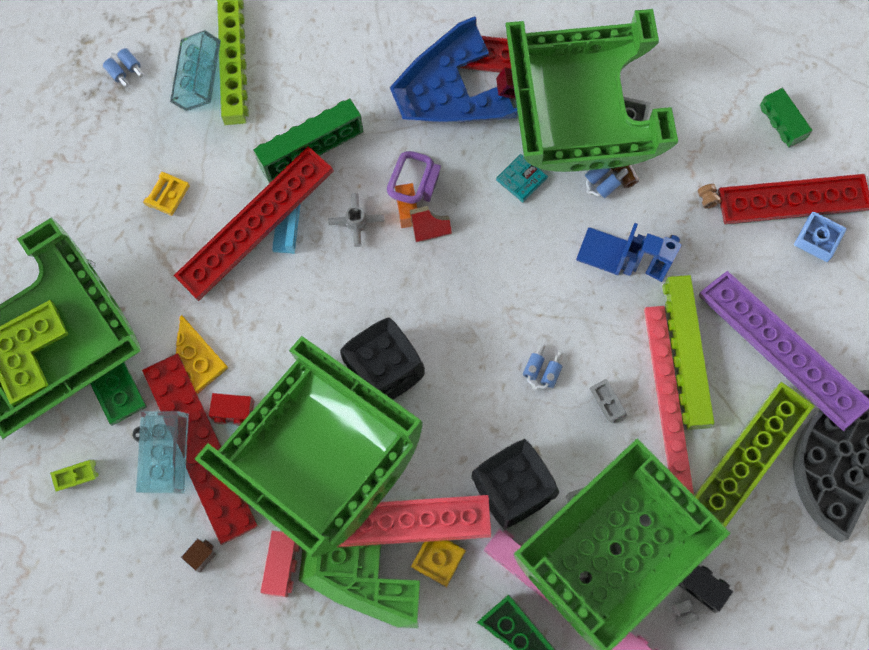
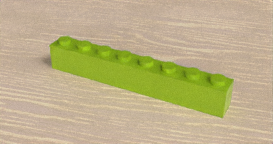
[663,275,715,430]

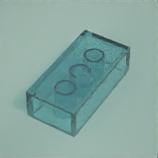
[170,30,221,111]
[136,411,188,494]

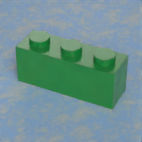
[760,88,813,148]

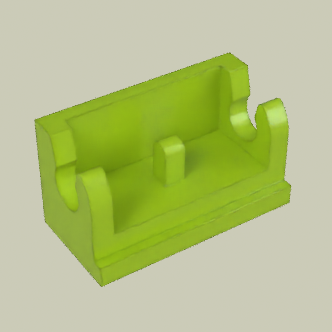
[50,460,99,492]

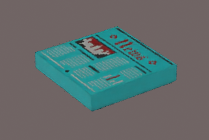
[496,154,548,203]

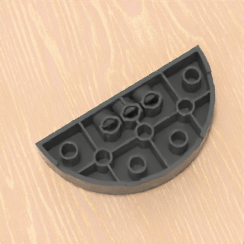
[793,390,869,542]

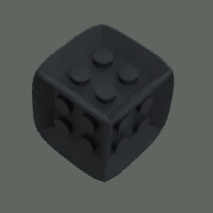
[340,317,425,400]
[471,439,559,530]

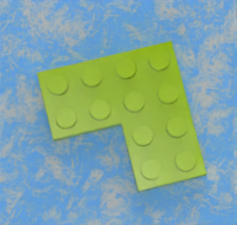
[0,300,69,406]

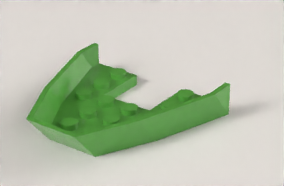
[299,544,420,628]

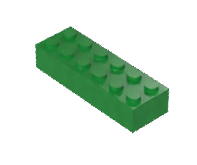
[253,98,363,183]

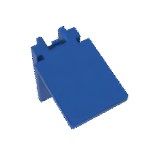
[576,223,664,276]

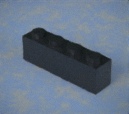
[678,565,734,613]

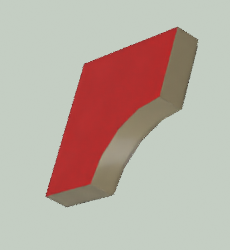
[410,206,452,242]

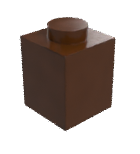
[181,538,216,573]

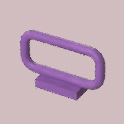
[387,151,441,204]

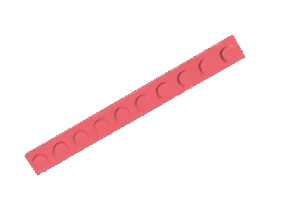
[644,306,694,495]

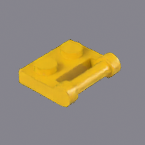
[143,172,190,216]

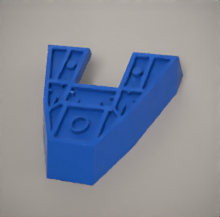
[389,16,518,122]

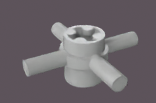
[328,193,384,247]

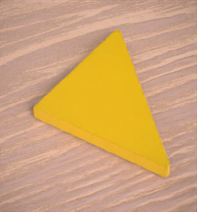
[176,315,228,394]

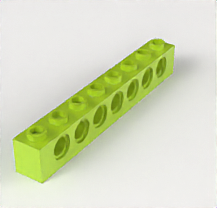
[217,0,249,125]

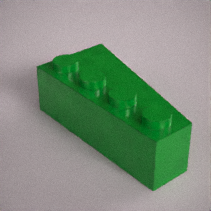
[476,594,555,650]

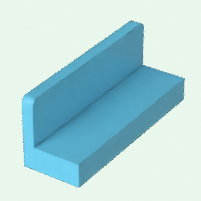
[272,204,301,254]

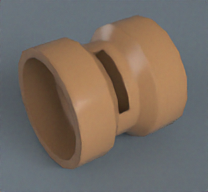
[697,183,721,209]

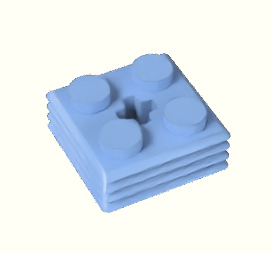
[794,212,847,262]

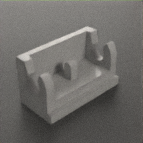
[590,378,627,423]

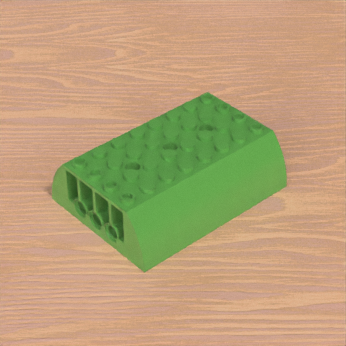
[514,438,730,650]

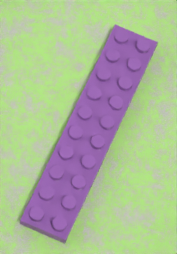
[699,271,869,431]

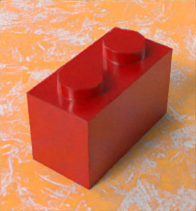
[209,393,254,426]

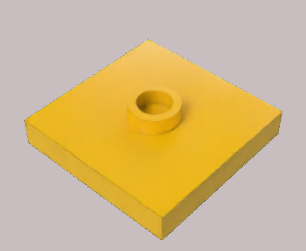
[411,540,466,587]

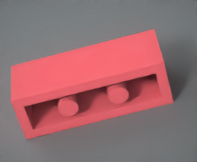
[260,530,300,598]

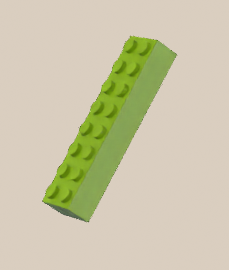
[694,382,814,527]

